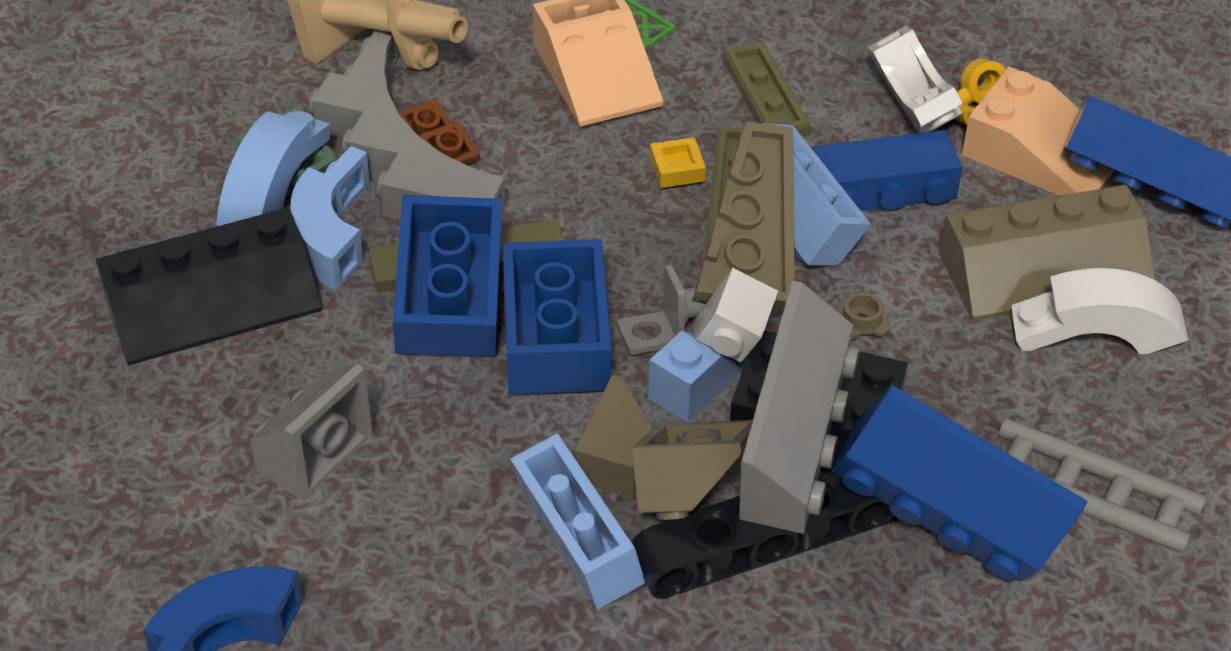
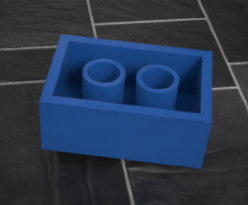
[393,195,502,357]
[503,239,611,395]

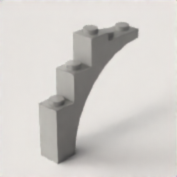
[309,30,506,220]

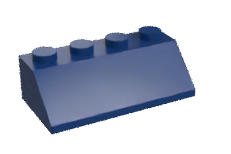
[1064,94,1231,229]
[830,385,1088,582]

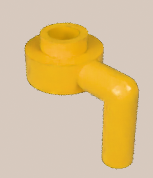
[954,58,1006,124]

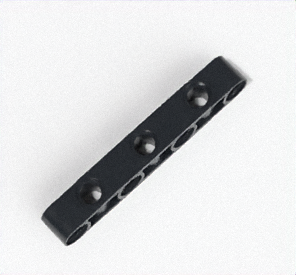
[631,465,900,599]

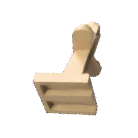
[287,0,468,70]

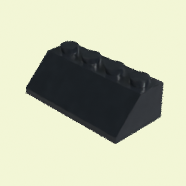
[95,207,322,366]

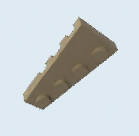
[692,122,795,310]

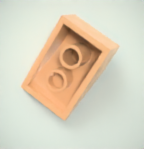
[962,67,1114,196]

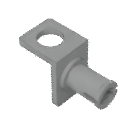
[617,265,707,355]

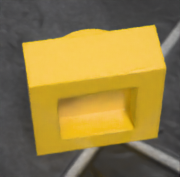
[649,137,706,188]

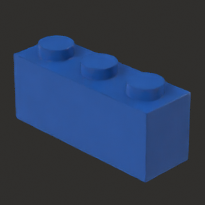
[811,130,963,211]

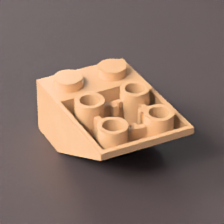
[533,0,663,127]

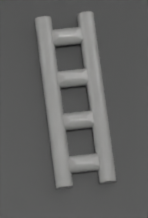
[998,418,1207,554]

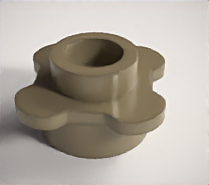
[835,292,890,339]

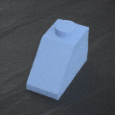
[648,331,746,423]

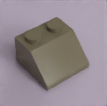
[631,420,753,520]

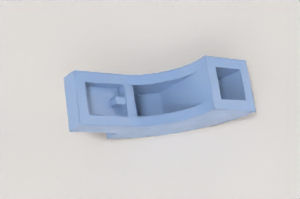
[216,111,331,226]
[291,146,370,291]

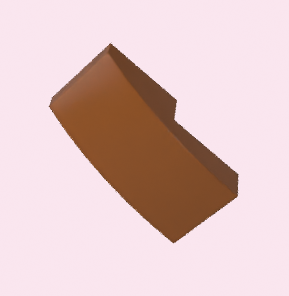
[398,98,480,165]

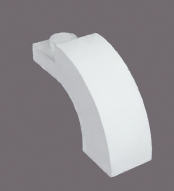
[867,26,963,133]
[1011,268,1188,354]

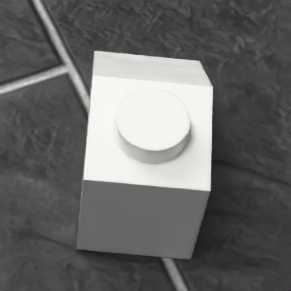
[691,268,778,362]

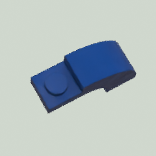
[143,567,303,651]

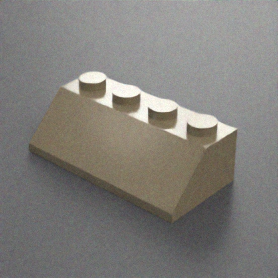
[939,185,1155,321]

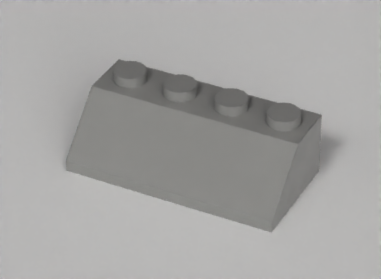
[739,281,860,534]

